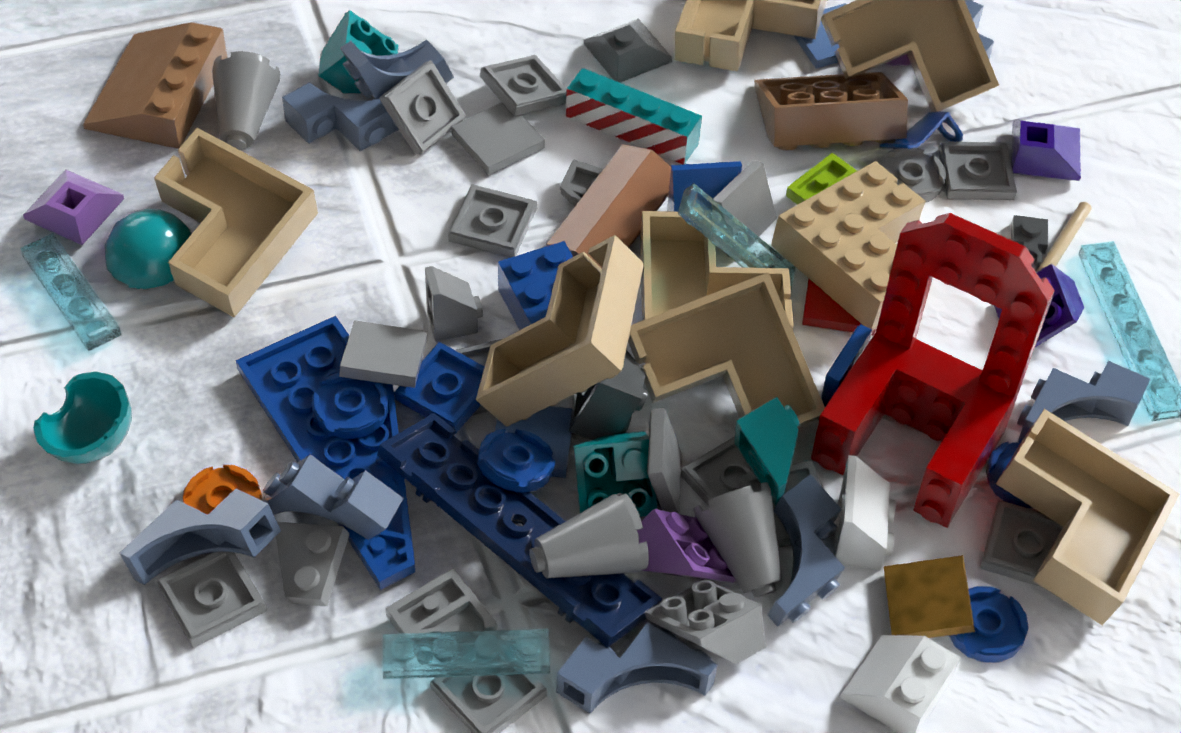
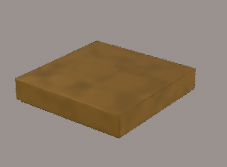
[883,555,975,638]

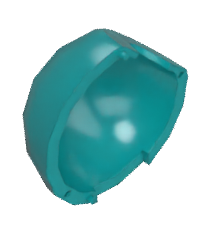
[104,208,192,289]
[33,371,132,464]

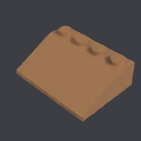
[83,22,227,149]
[754,72,908,150]

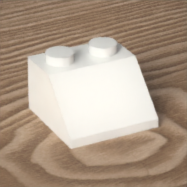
[834,455,896,570]
[840,635,961,733]

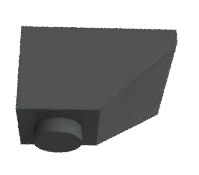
[584,18,673,83]

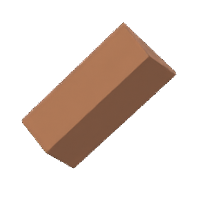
[546,144,671,269]

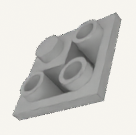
[645,579,766,664]

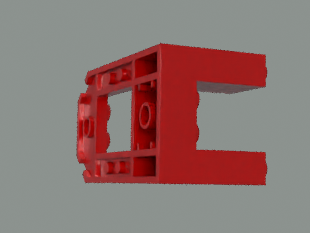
[811,213,1055,528]

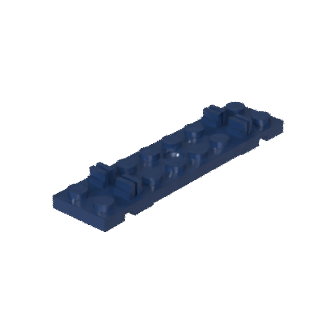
[377,413,663,648]

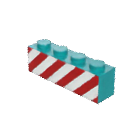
[565,68,702,165]

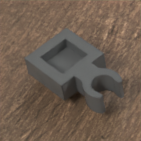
[1011,215,1048,271]

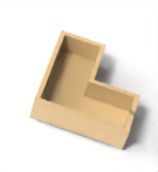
[675,0,827,71]
[821,0,1000,112]
[154,128,318,318]
[770,161,926,331]
[640,211,794,330]
[476,235,644,427]
[628,272,825,427]
[996,409,1180,626]

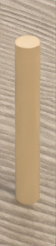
[1037,201,1092,272]

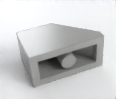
[425,266,483,341]

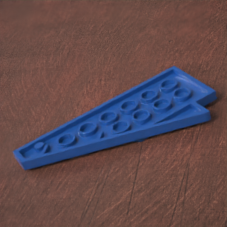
[236,316,416,590]

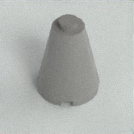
[212,51,280,150]
[693,482,782,598]
[529,493,649,578]

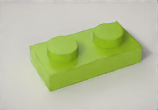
[786,153,858,205]

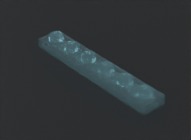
[1078,241,1181,422]

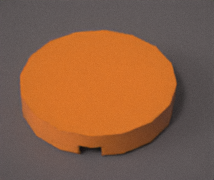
[183,465,262,515]

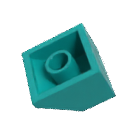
[734,397,800,507]

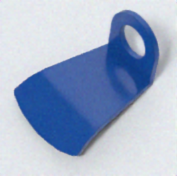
[879,112,963,149]

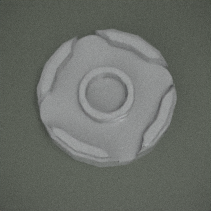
[879,148,946,203]

